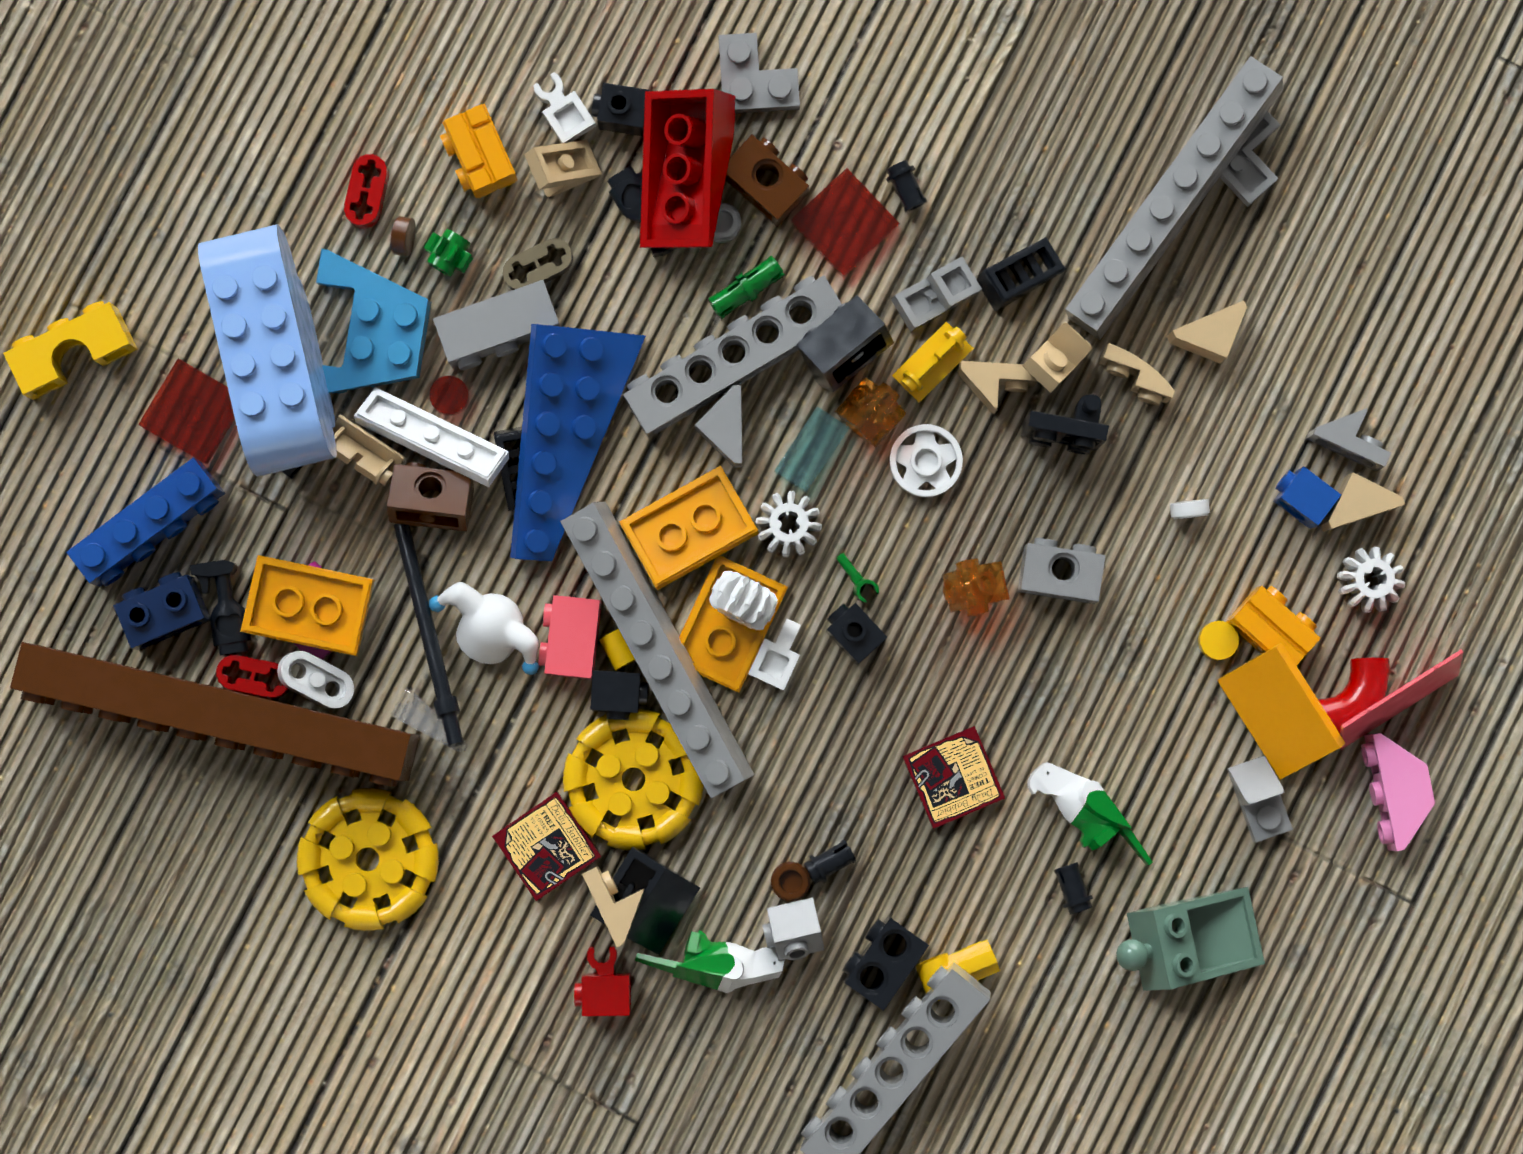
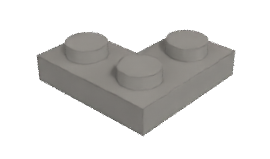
[718,33,800,113]
[1220,112,1280,207]

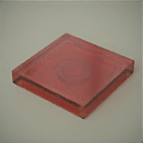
[791,168,900,278]
[138,358,235,465]

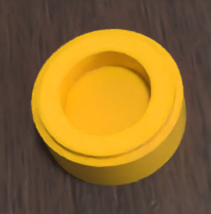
[1198,621,1239,660]

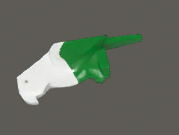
[1027,762,1153,866]
[634,930,785,993]

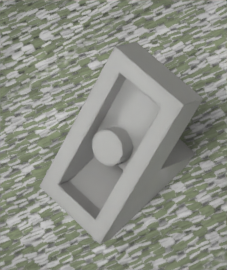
[1306,408,1391,471]
[1227,756,1293,843]

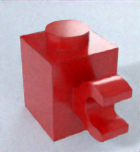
[574,946,631,1016]

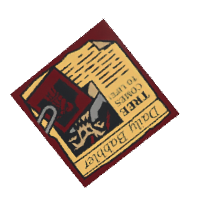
[902,726,1005,829]
[492,791,601,901]

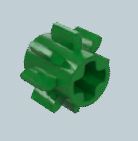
[423,229,473,277]

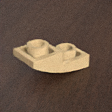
[1099,343,1175,406]

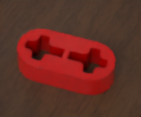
[344,154,389,229]
[216,655,290,698]

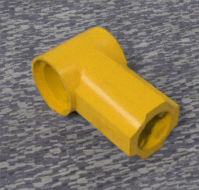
[915,939,1000,1002]

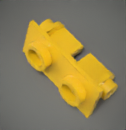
[892,321,974,403]

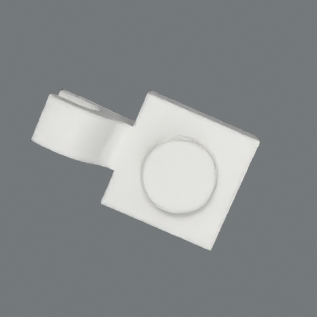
[748,618,801,690]

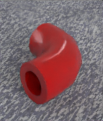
[1318,657,1390,733]

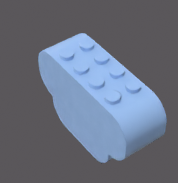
[198,224,337,477]

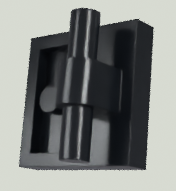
[1020,394,1109,455]

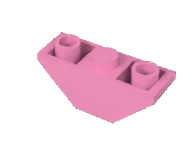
[1361,733,1435,851]

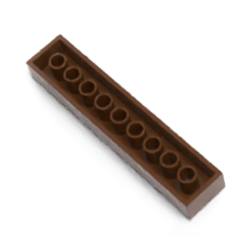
[10,642,420,787]

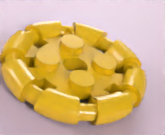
[563,709,704,850]
[297,788,439,931]

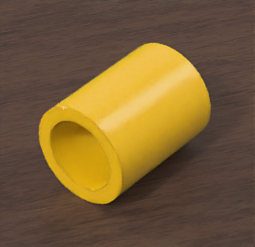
[599,629,636,671]

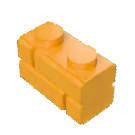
[439,104,518,198]
[1226,585,1321,666]

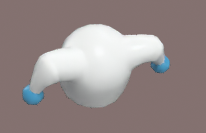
[429,582,539,675]

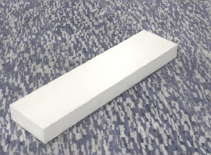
[354,387,509,487]

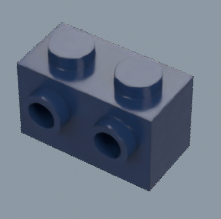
[113,572,210,651]

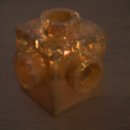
[835,377,907,448]
[942,558,1010,617]

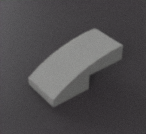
[891,257,982,332]

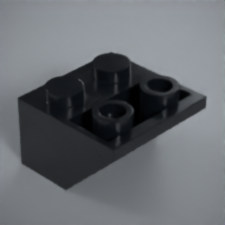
[796,295,894,392]
[590,846,701,955]

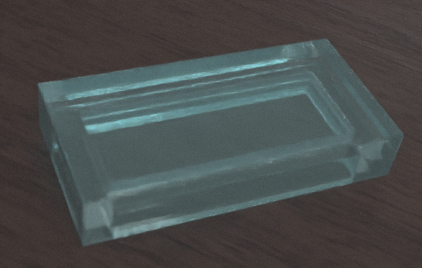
[774,406,849,493]

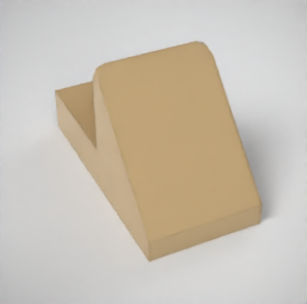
[524,140,602,197]
[1022,322,1093,393]
[958,361,1038,414]
[582,866,645,947]

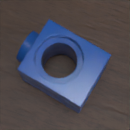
[1273,466,1341,529]

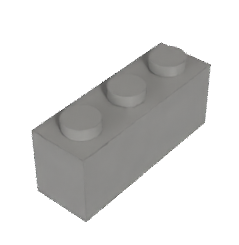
[433,280,560,370]

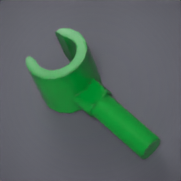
[836,553,879,603]

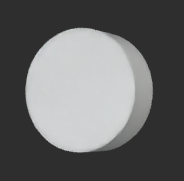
[1170,499,1210,519]

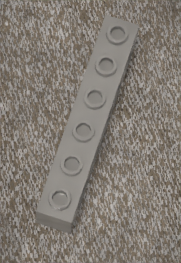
[623,275,842,439]
[800,962,991,1154]

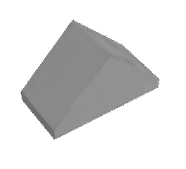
[695,385,742,468]

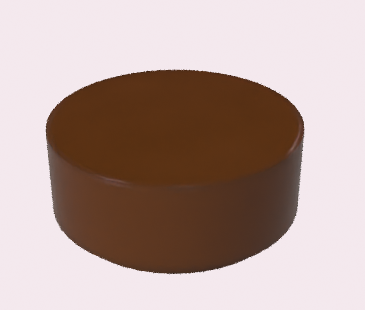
[390,216,416,257]
[771,861,810,901]

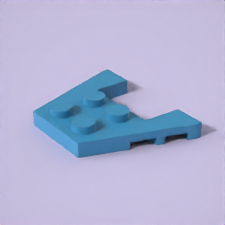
[316,249,432,394]

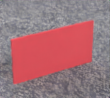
[1340,649,1464,750]

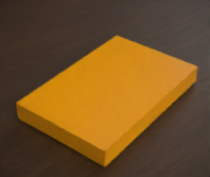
[619,465,759,590]
[240,555,375,657]
[679,556,788,693]
[1217,643,1346,780]

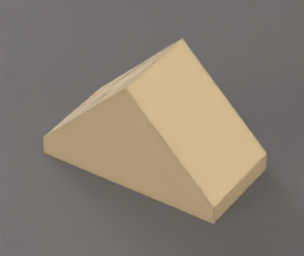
[1167,300,1247,364]
[1321,472,1405,532]

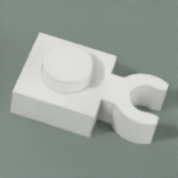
[533,72,596,143]

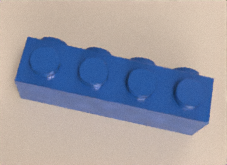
[66,457,225,587]

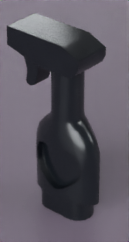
[607,166,676,257]
[190,560,251,656]

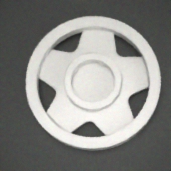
[889,424,963,497]

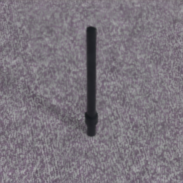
[394,523,464,747]

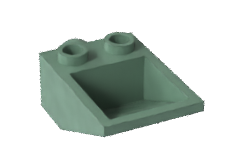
[1116,887,1265,991]

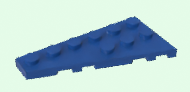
[510,324,646,561]

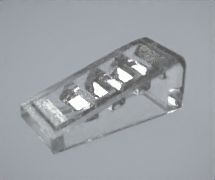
[391,688,468,753]

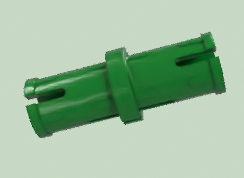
[708,256,785,320]

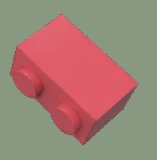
[538,595,602,680]

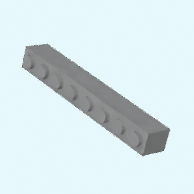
[1065,56,1283,340]
[560,501,755,798]

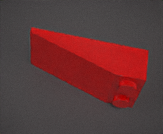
[640,89,736,248]

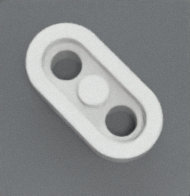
[277,651,354,709]

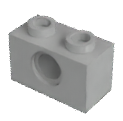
[1017,538,1106,604]

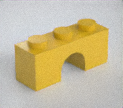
[3,301,138,400]

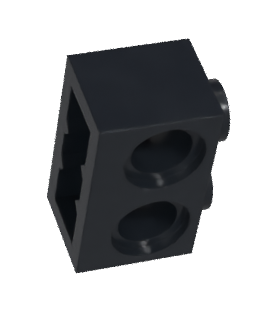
[842,916,929,1011]

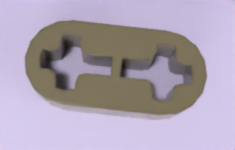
[502,238,573,290]

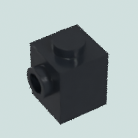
[591,83,649,137]
[826,602,887,665]
[590,670,648,720]

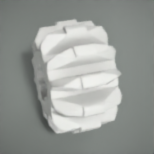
[756,491,822,558]
[1337,547,1405,613]
[709,571,778,630]

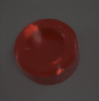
[430,376,470,416]

